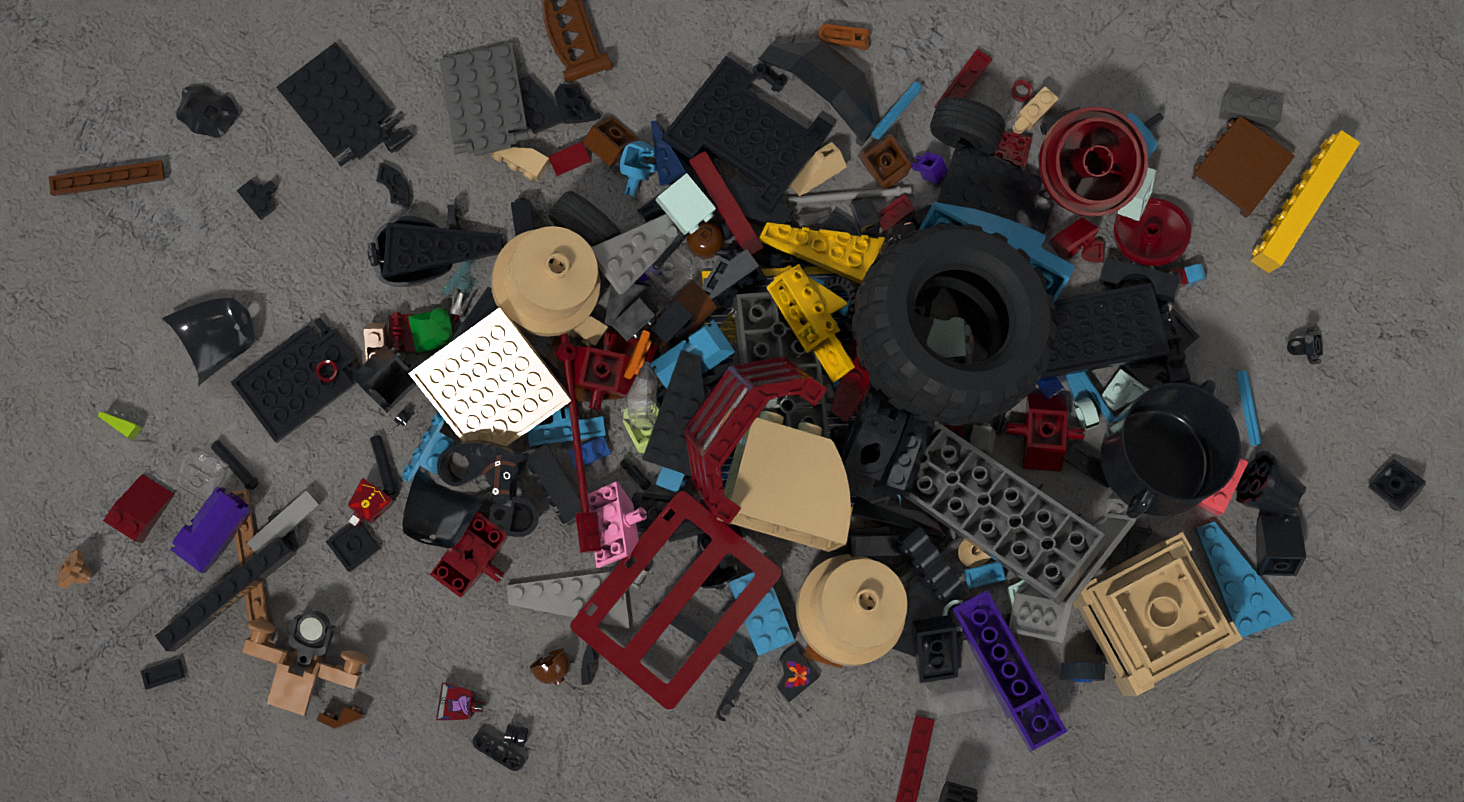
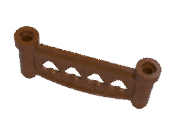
[542,0,613,82]

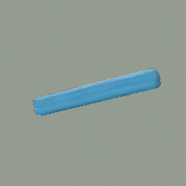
[871,82,922,140]
[1236,371,1261,446]

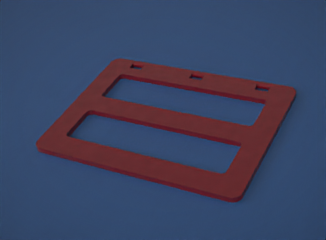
[570,491,781,710]

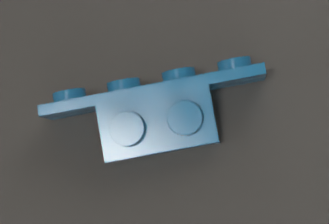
[402,413,455,482]

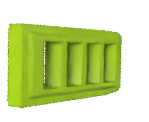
[98,412,142,440]

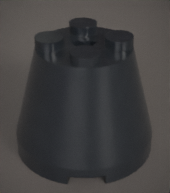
[1235,451,1306,515]

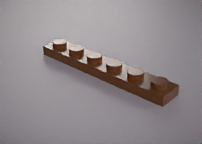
[49,160,165,196]

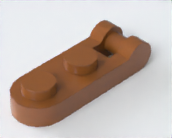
[818,24,871,50]

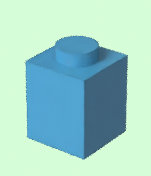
[656,467,687,494]

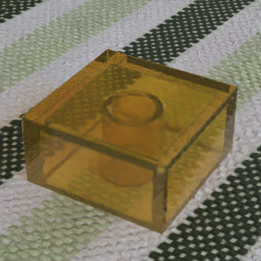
[719,313,738,343]

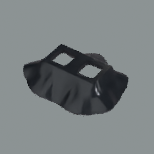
[176,85,238,138]

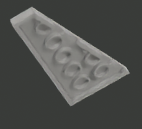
[591,214,681,294]
[507,572,630,629]

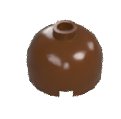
[687,221,724,259]
[530,648,570,685]

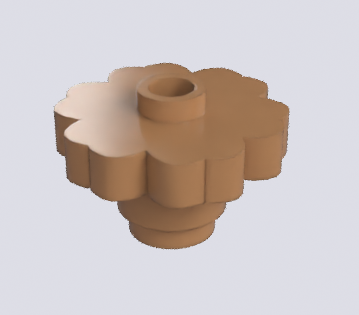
[56,549,92,589]

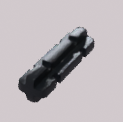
[620,457,651,490]

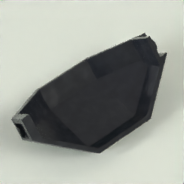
[758,41,875,147]

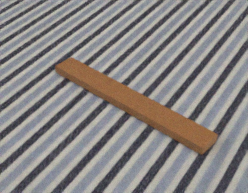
[228,489,273,642]

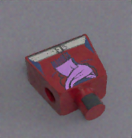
[436,682,485,720]

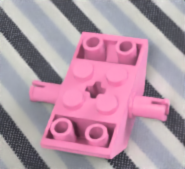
[588,482,647,568]

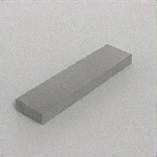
[247,490,320,554]

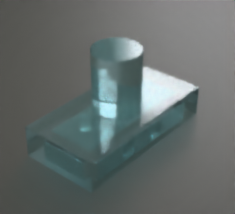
[440,261,473,297]

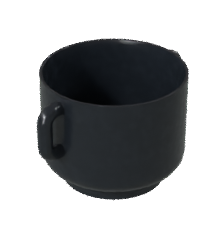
[1100,380,1241,518]

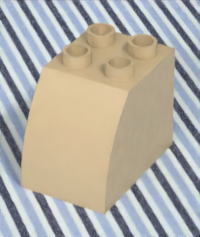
[717,411,851,552]

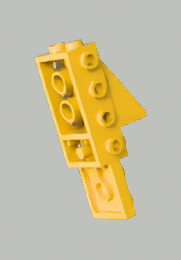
[766,264,855,383]

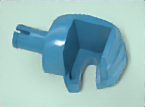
[620,141,657,197]

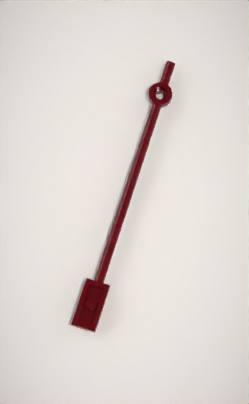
[556,333,601,553]

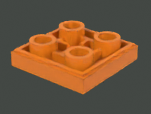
[624,330,652,379]

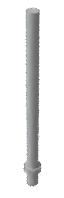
[788,186,912,205]

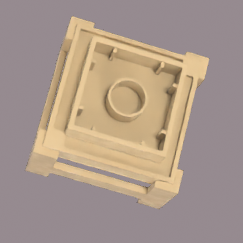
[1073,532,1243,696]

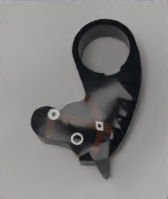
[437,440,529,504]

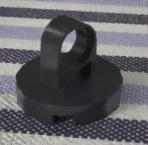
[1287,326,1323,365]

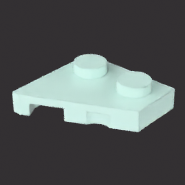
[1101,369,1149,411]

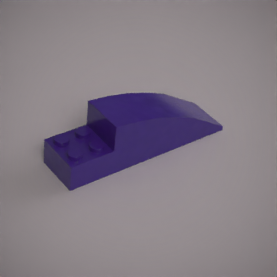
[952,591,1068,752]

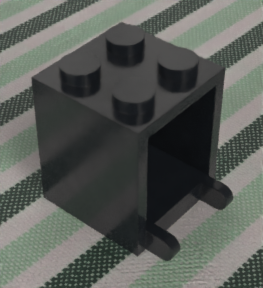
[351,345,417,413]

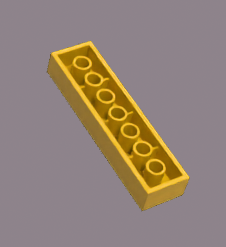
[1250,130,1360,273]

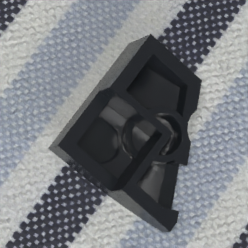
[554,84,601,124]

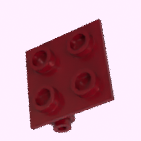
[389,312,416,352]

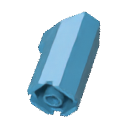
[650,320,735,389]

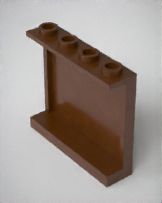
[1191,116,1295,218]

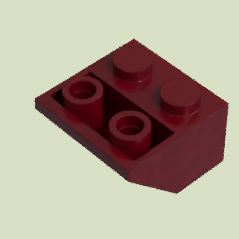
[1049,217,1099,260]

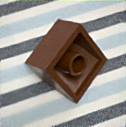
[583,115,639,166]

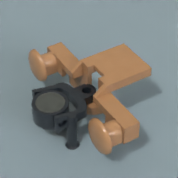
[242,611,369,716]

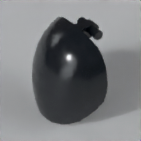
[367,215,453,287]

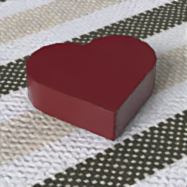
[1081,240,1105,263]

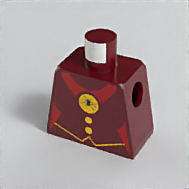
[348,478,394,528]

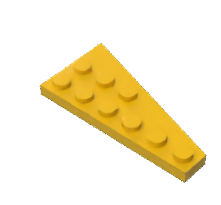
[759,222,885,284]

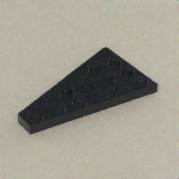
[642,349,709,476]

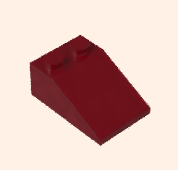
[103,474,175,543]

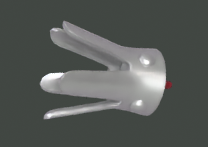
[449,291,472,321]

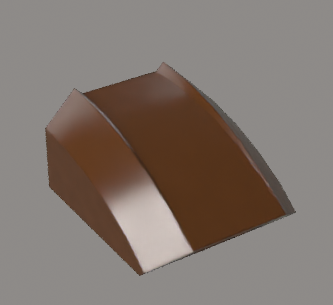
[857,134,912,188]

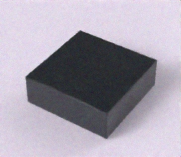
[1144,113,1164,131]

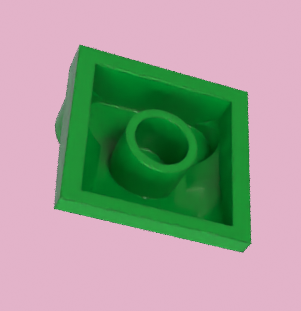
[408,308,453,354]

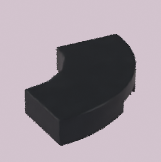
[376,163,411,207]

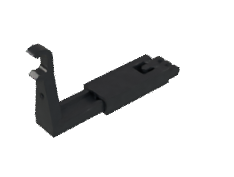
[656,603,754,721]

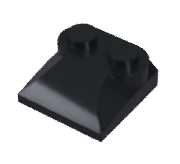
[1368,459,1426,512]

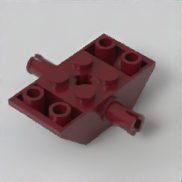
[563,333,645,411]
[1006,393,1085,472]
[429,512,508,598]

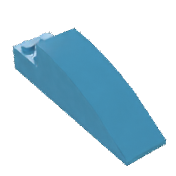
[919,202,1075,302]

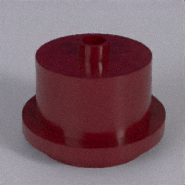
[1039,106,1148,216]

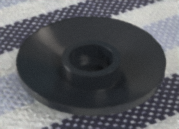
[701,567,737,590]

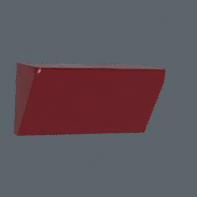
[548,142,591,176]

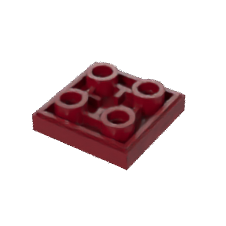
[989,131,1032,170]

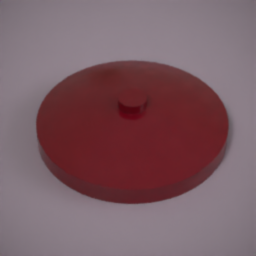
[1113,198,1191,266]

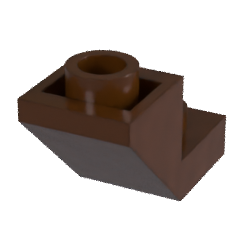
[316,705,366,728]

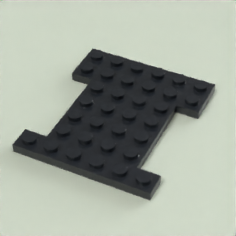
[661,56,834,212]

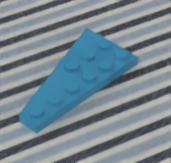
[1195,521,1294,637]

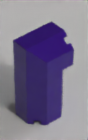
[170,486,253,573]

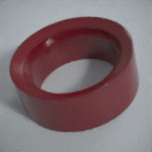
[1011,80,1032,102]
[316,360,339,382]

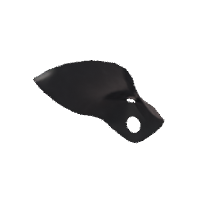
[162,298,255,386]
[402,468,492,548]

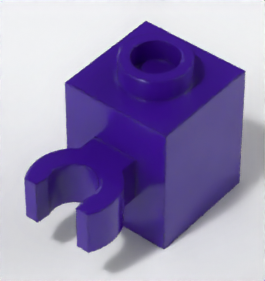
[911,152,947,184]

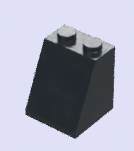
[1256,514,1307,576]

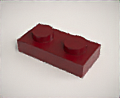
[877,194,915,232]

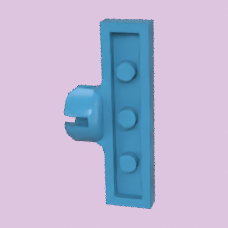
[527,406,606,446]

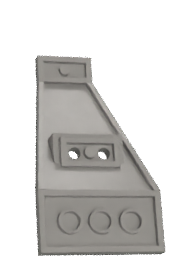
[1008,498,1136,643]

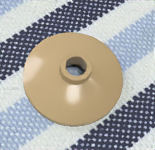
[958,539,991,567]

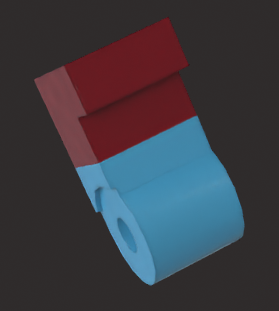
[1170,264,1207,288]

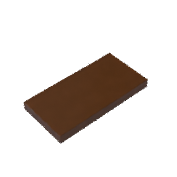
[640,280,718,355]

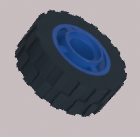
[1061,661,1105,682]

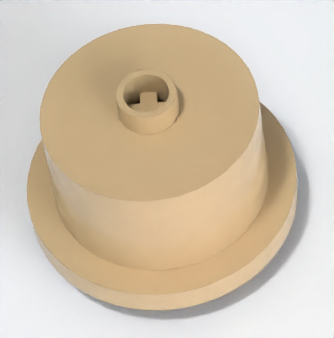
[491,226,600,336]
[796,554,907,666]

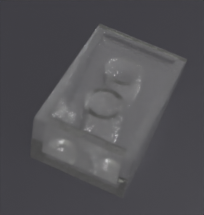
[621,362,657,429]

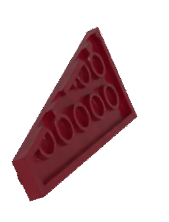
[830,336,869,423]

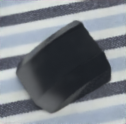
[631,492,675,533]

